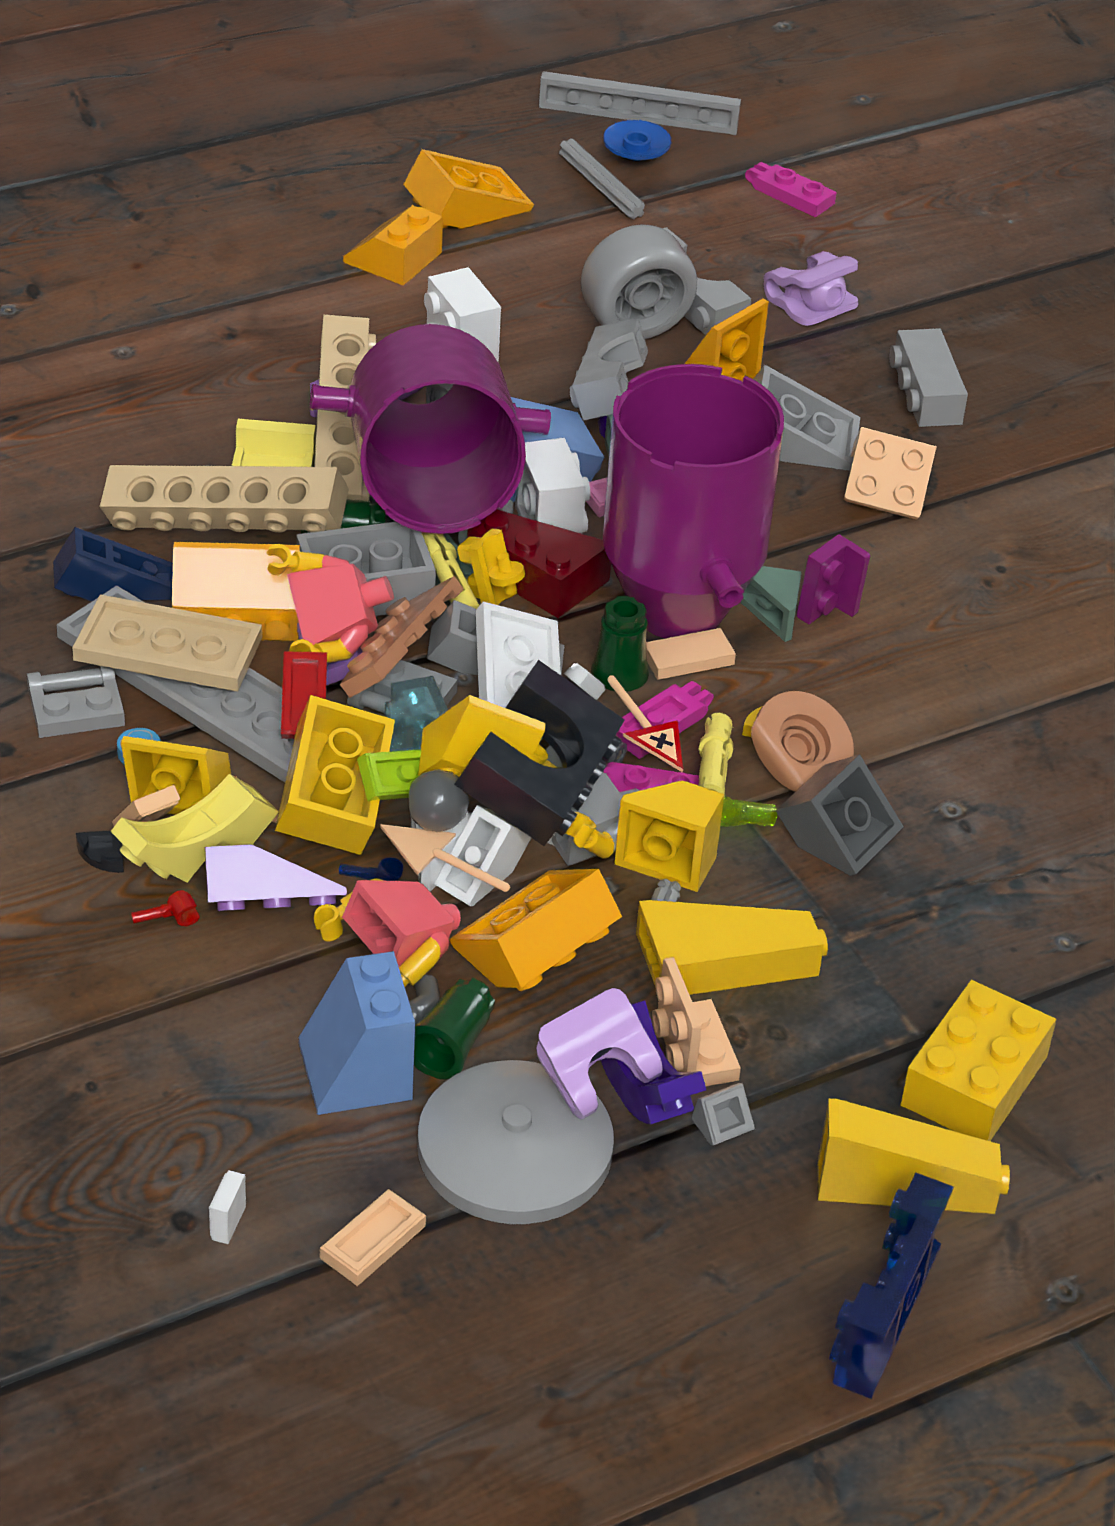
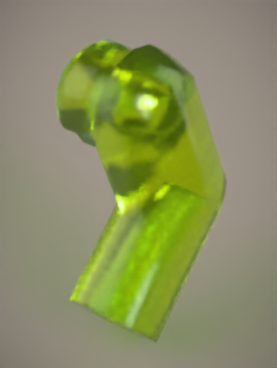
[720,796,778,827]

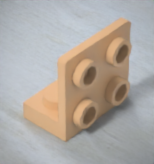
[844,427,936,519]
[652,957,741,1086]

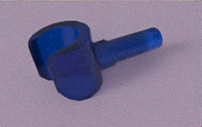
[339,857,404,881]

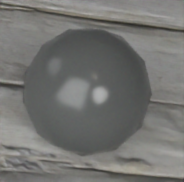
[409,769,470,832]

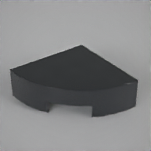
[76,830,124,873]

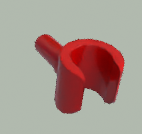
[131,890,200,926]

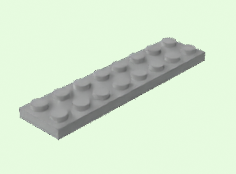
[57,586,294,782]

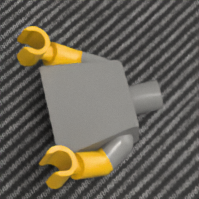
[531,744,640,866]

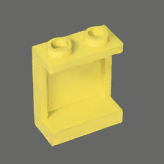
[232,419,316,467]

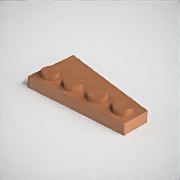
[340,576,464,698]

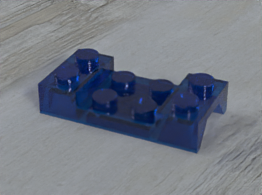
[829,1172,954,1399]

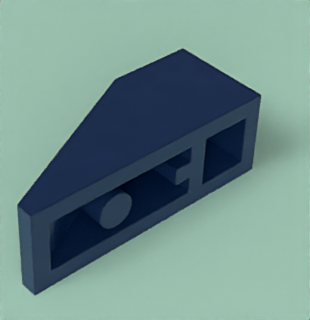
[53,527,173,601]

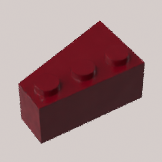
[467,509,611,618]

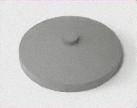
[418,1060,614,1224]

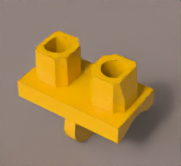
[457,528,525,605]

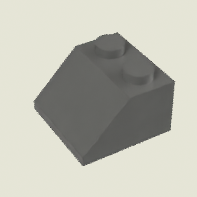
[776,754,904,876]

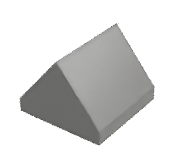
[691,1083,755,1145]

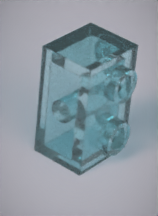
[385,676,448,752]

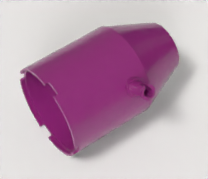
[310,324,551,534]
[603,364,784,638]

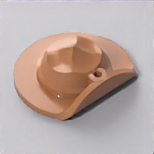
[751,691,854,791]

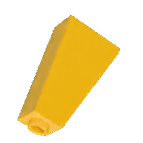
[636,900,828,995]
[817,1098,1010,1214]

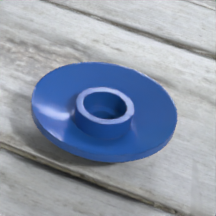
[603,120,671,161]

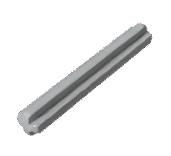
[559,138,645,219]

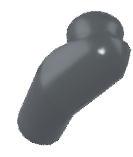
[409,975,441,1024]

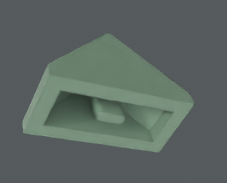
[740,566,802,642]

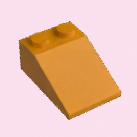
[403,149,534,229]
[685,298,769,382]

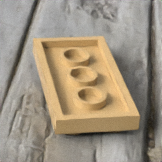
[72,595,262,692]

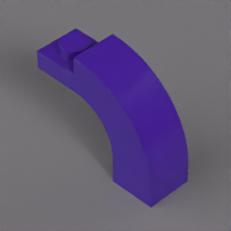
[600,1000,707,1124]

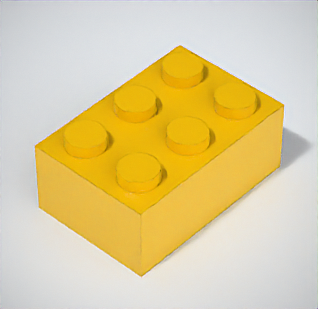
[275,695,395,855]
[901,980,1056,1141]

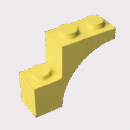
[111,774,279,883]

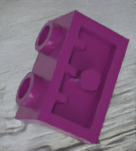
[796,534,870,625]

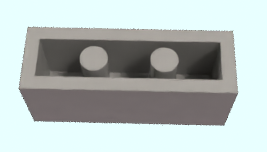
[889,328,968,427]

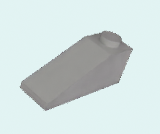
[427,600,564,675]

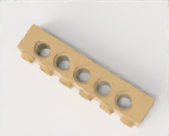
[314,314,376,501]
[100,465,349,533]

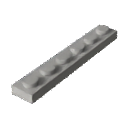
[539,71,741,135]

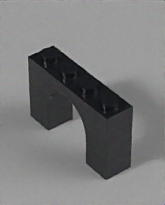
[454,660,625,846]

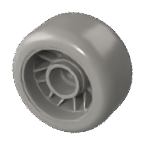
[581,224,697,339]

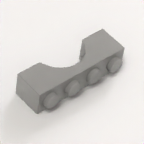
[663,227,751,335]
[570,318,648,420]

